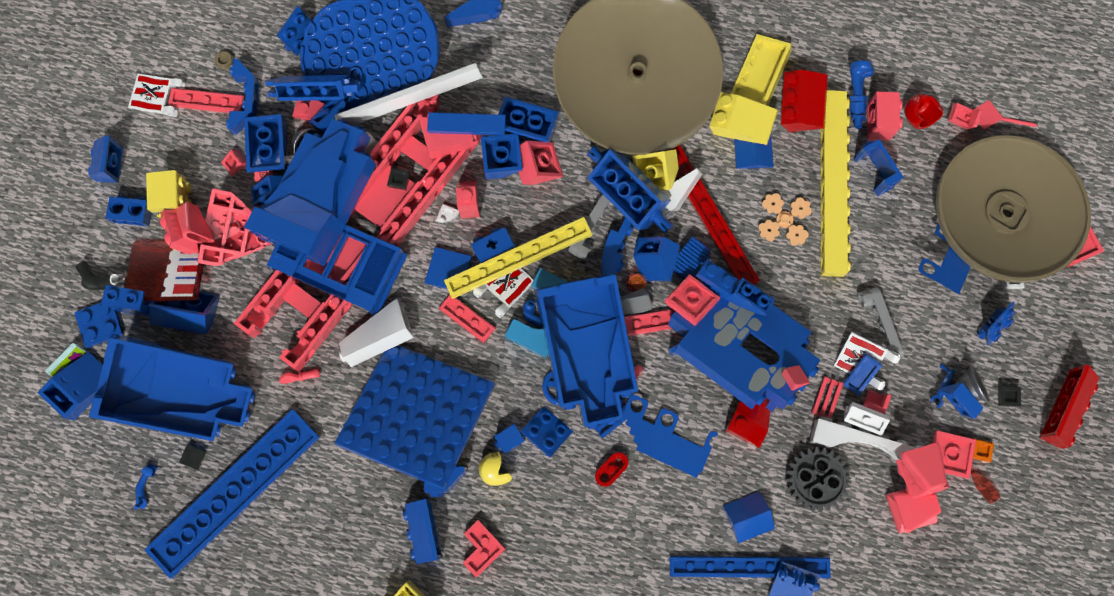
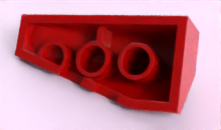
[725,398,770,448]

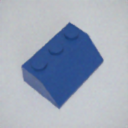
[498,97,559,143]
[148,286,220,334]
[403,499,442,564]

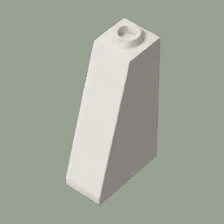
[339,299,414,367]

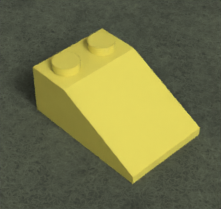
[709,92,778,145]

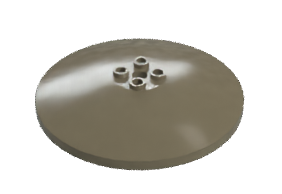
[936,135,1091,283]

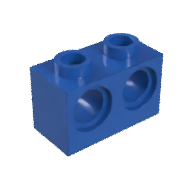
[105,195,152,227]

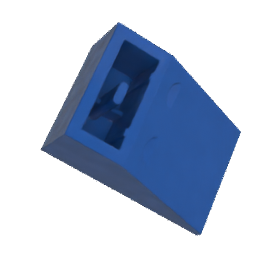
[37,352,103,421]

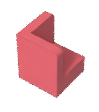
[863,390,891,414]

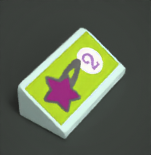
[45,343,87,377]

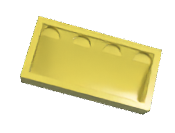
[731,34,792,106]

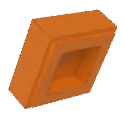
[973,439,994,463]

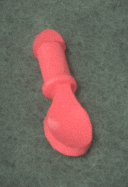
[279,369,321,384]

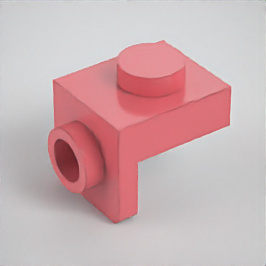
[947,103,982,129]

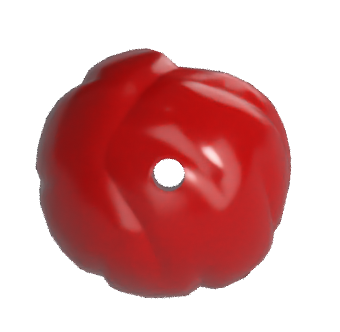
[904,94,944,129]

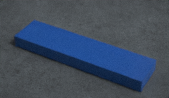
[427,112,506,136]

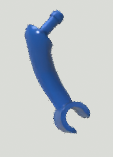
[930,364,955,408]
[133,464,158,510]

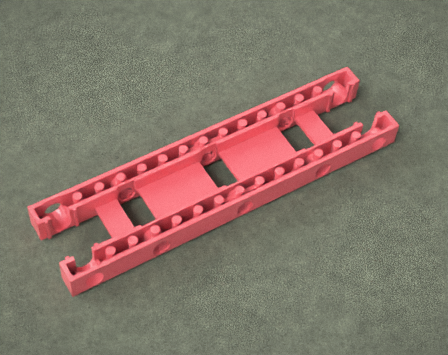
[234,95,485,372]

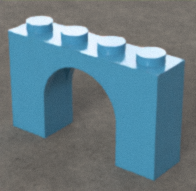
[505,268,567,359]

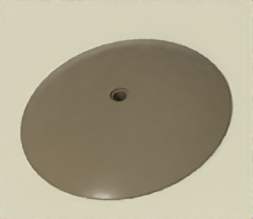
[553,0,723,155]

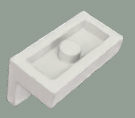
[844,402,890,436]

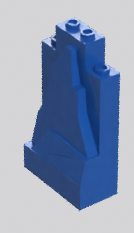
[244,119,376,266]
[534,274,638,429]
[89,334,255,442]

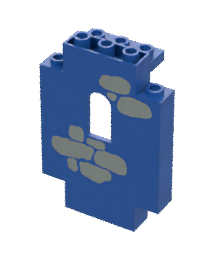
[668,281,821,412]

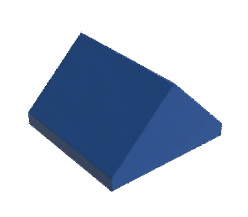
[723,491,775,543]

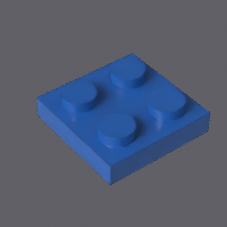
[74,303,124,349]

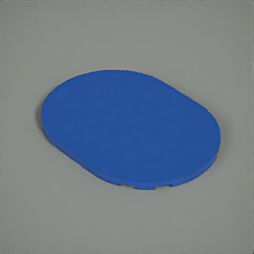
[300,0,440,111]

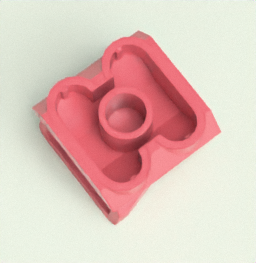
[159,202,214,255]
[896,442,950,499]
[886,489,941,533]

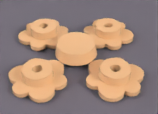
[758,193,812,246]

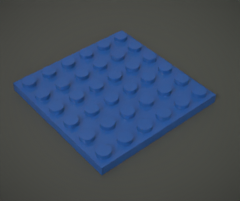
[335,345,495,490]

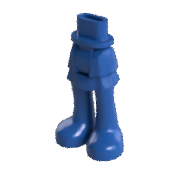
[849,61,874,129]

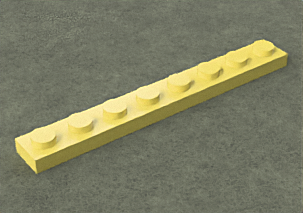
[444,217,592,299]

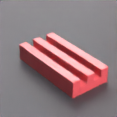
[811,377,843,418]

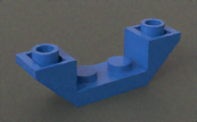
[226,58,259,135]

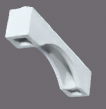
[809,417,923,461]

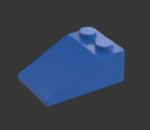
[244,114,288,173]

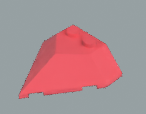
[197,188,271,266]

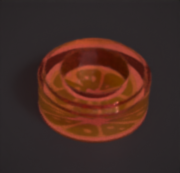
[626,273,647,292]

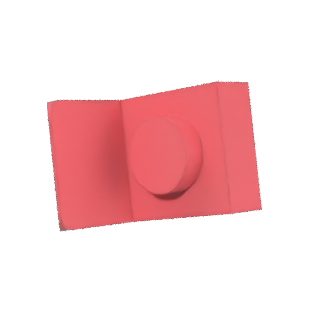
[292,100,325,121]

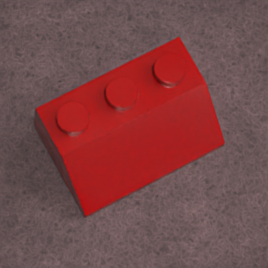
[781,70,828,132]

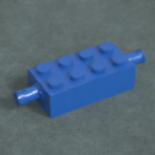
[587,146,673,233]

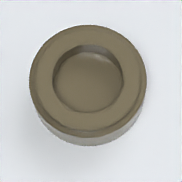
[214,51,233,70]

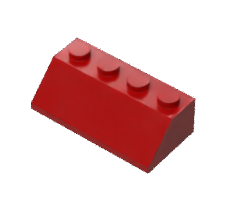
[1039,364,1099,449]

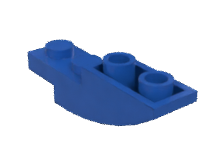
[601,218,634,276]
[696,259,775,316]

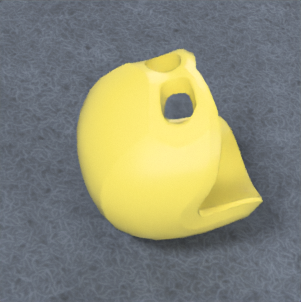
[479,451,512,486]

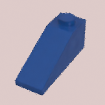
[444,0,502,27]

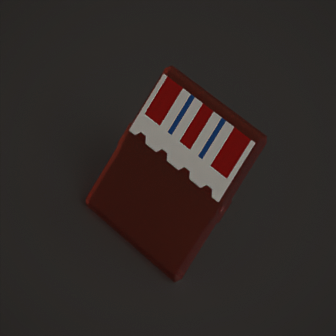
[123,241,204,301]

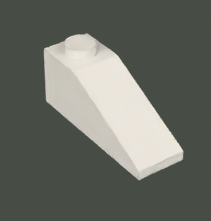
[662,169,702,219]

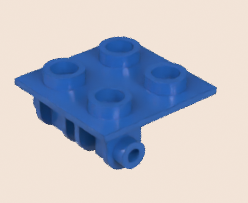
[276,6,312,56]
[977,301,1015,346]
[520,406,573,458]
[768,561,820,596]

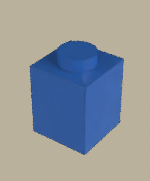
[493,424,525,454]

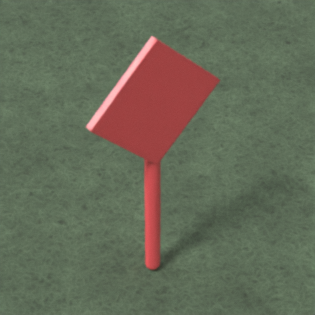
[973,100,1037,130]

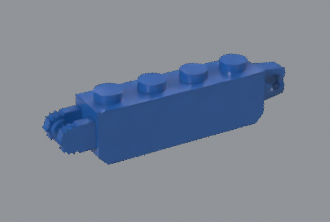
[264,75,362,101]

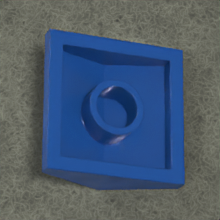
[734,134,774,169]

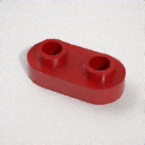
[595,452,629,487]

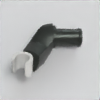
[75,261,124,290]

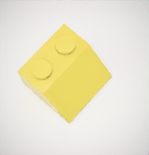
[632,149,679,191]

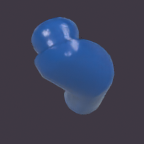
[523,300,542,328]

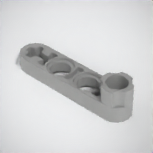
[568,194,610,261]
[857,287,904,358]

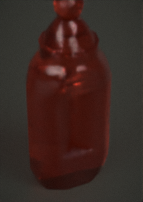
[970,470,1001,504]

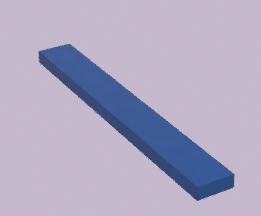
[669,556,831,578]

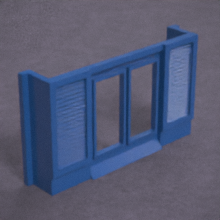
[267,225,408,315]

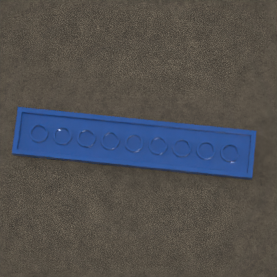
[144,409,321,579]

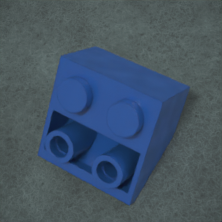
[633,237,680,281]

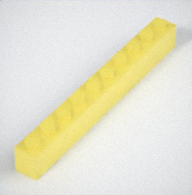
[821,90,851,277]

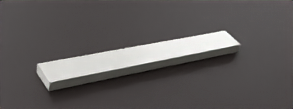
[334,63,483,126]

